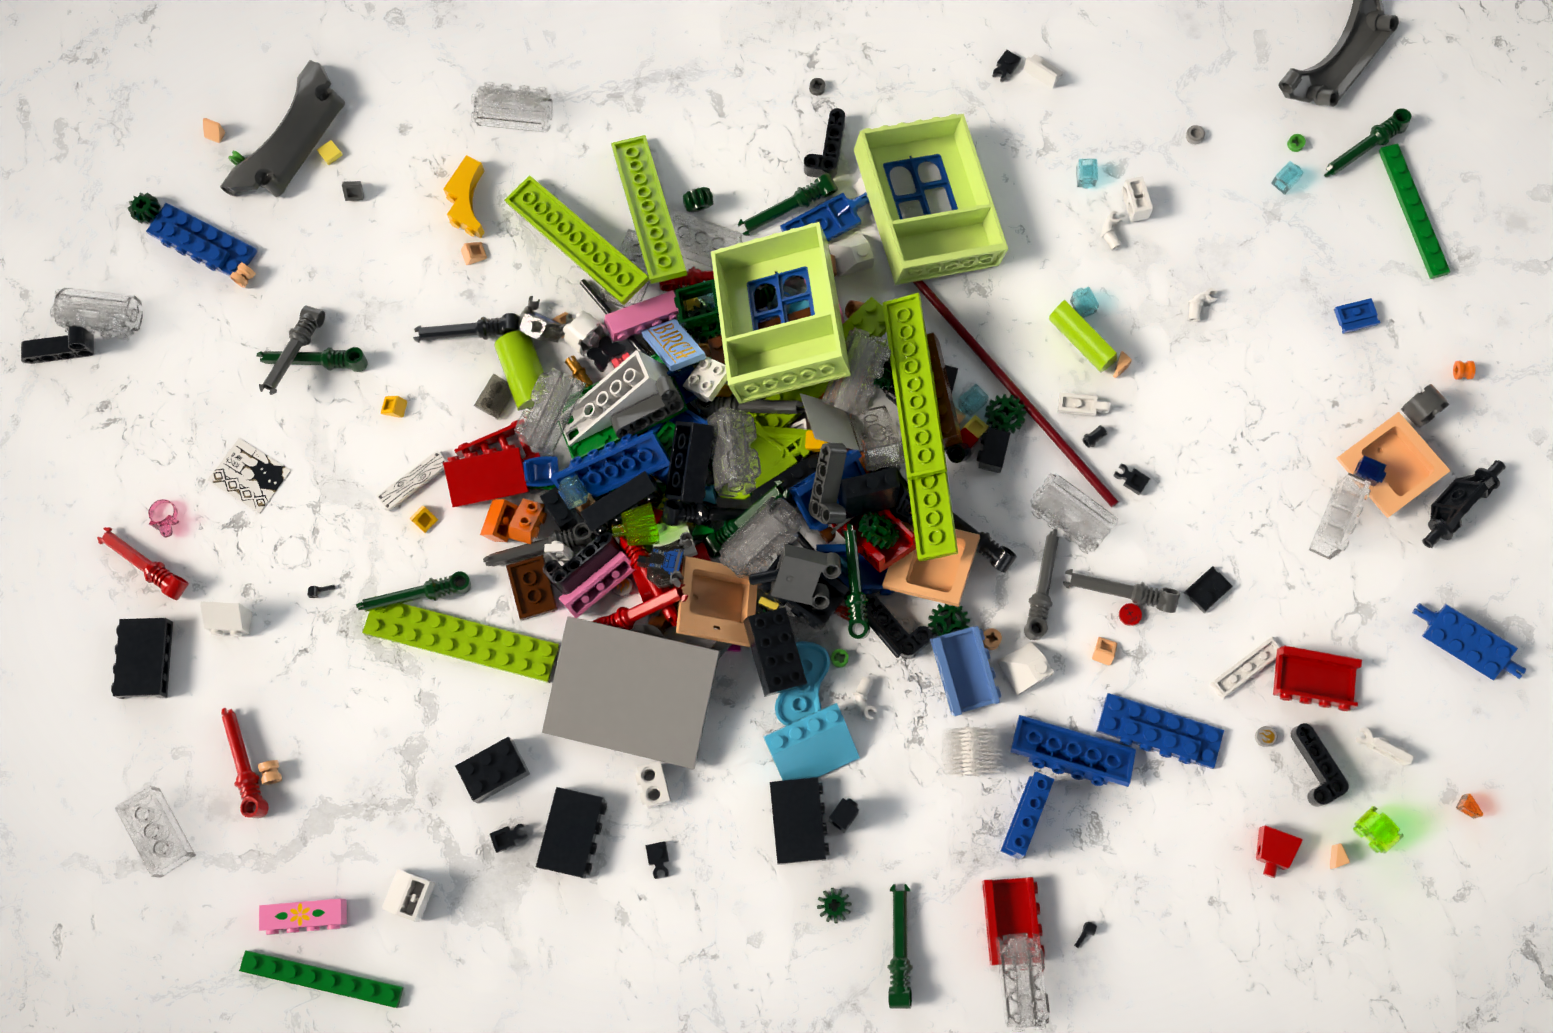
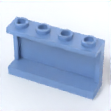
[930,625,1001,716]

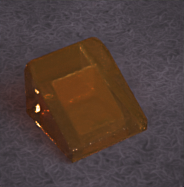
[1456,793,1483,819]

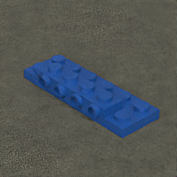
[146,203,258,276]
[551,430,670,508]
[1096,693,1224,769]
[1010,715,1136,787]

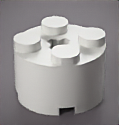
[563,311,607,356]

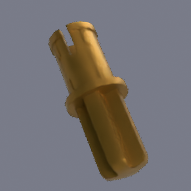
[565,355,593,389]

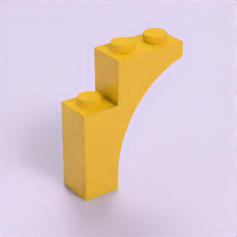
[443,155,485,238]

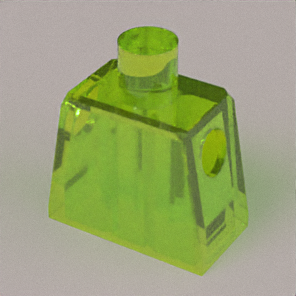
[612,503,660,546]

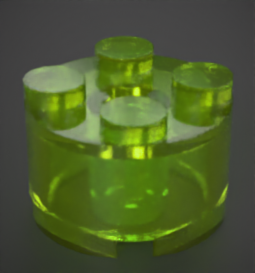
[1353,806,1404,854]

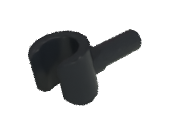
[307,584,336,598]
[1074,922,1097,948]

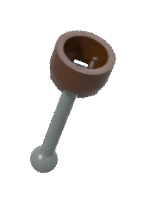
[819,517,854,544]

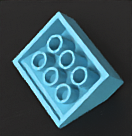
[763,703,860,781]

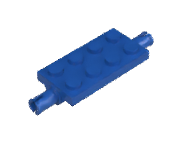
[780,192,870,242]
[1412,603,1526,681]

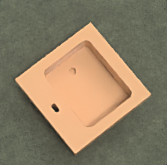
[1336,412,1450,518]
[882,522,980,607]
[676,556,759,647]

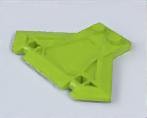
[719,412,810,500]

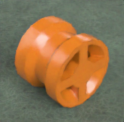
[1453,361,1476,380]

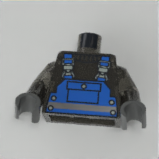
[518,296,576,343]
[637,532,692,589]

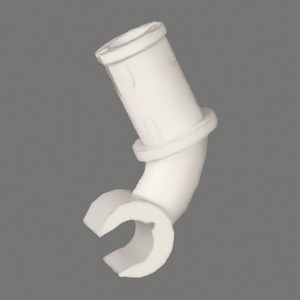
[1101,211,1122,250]
[1188,288,1218,322]
[853,677,877,721]

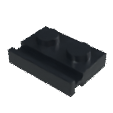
[1184,566,1233,613]

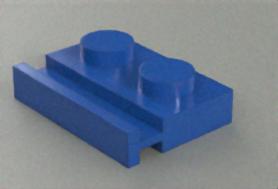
[1334,298,1381,334]

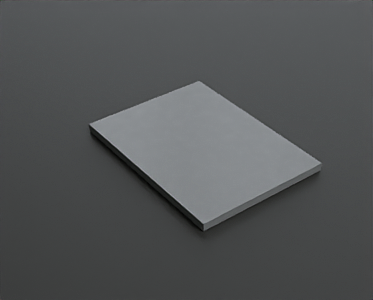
[542,616,720,769]

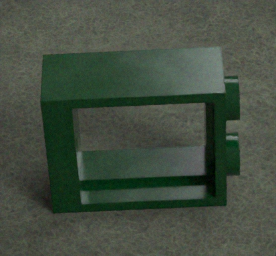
[674,279,720,330]

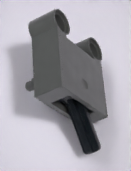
[749,544,841,609]

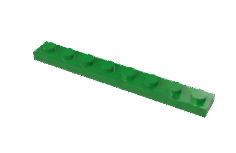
[1379,143,1450,279]
[239,950,404,1008]

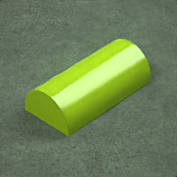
[1049,299,1117,373]
[494,330,554,411]

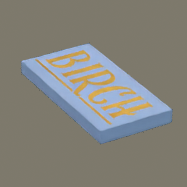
[641,319,706,372]

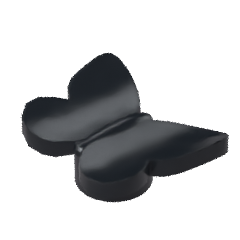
[587,336,626,372]

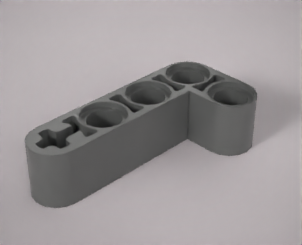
[611,376,684,438]
[809,443,847,524]

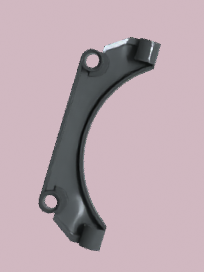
[1278,0,1399,107]
[220,60,345,197]

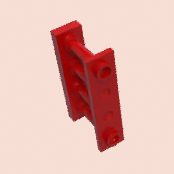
[454,419,541,467]

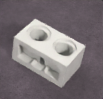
[1121,176,1153,222]
[635,761,671,809]

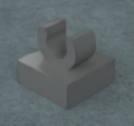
[342,181,364,201]

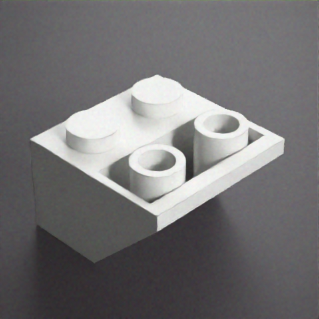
[382,869,435,922]

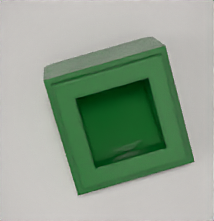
[691,524,715,541]

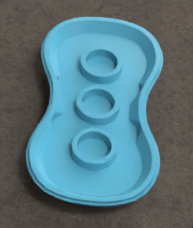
[775,641,830,725]

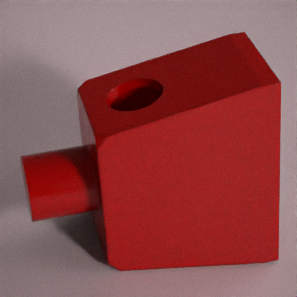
[1256,825,1303,878]

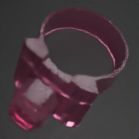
[148,499,179,538]

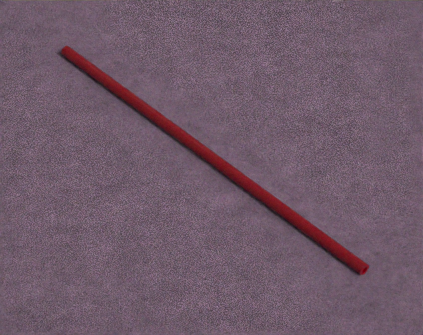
[912,280,1119,508]

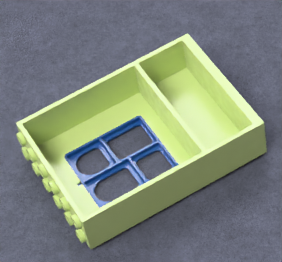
[854,114,1008,285]
[711,222,851,404]

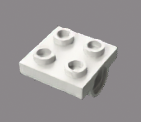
[683,357,727,402]

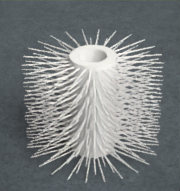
[941,726,1004,776]

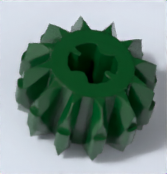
[683,187,714,213]
[128,192,161,224]
[754,284,776,306]
[817,888,852,924]

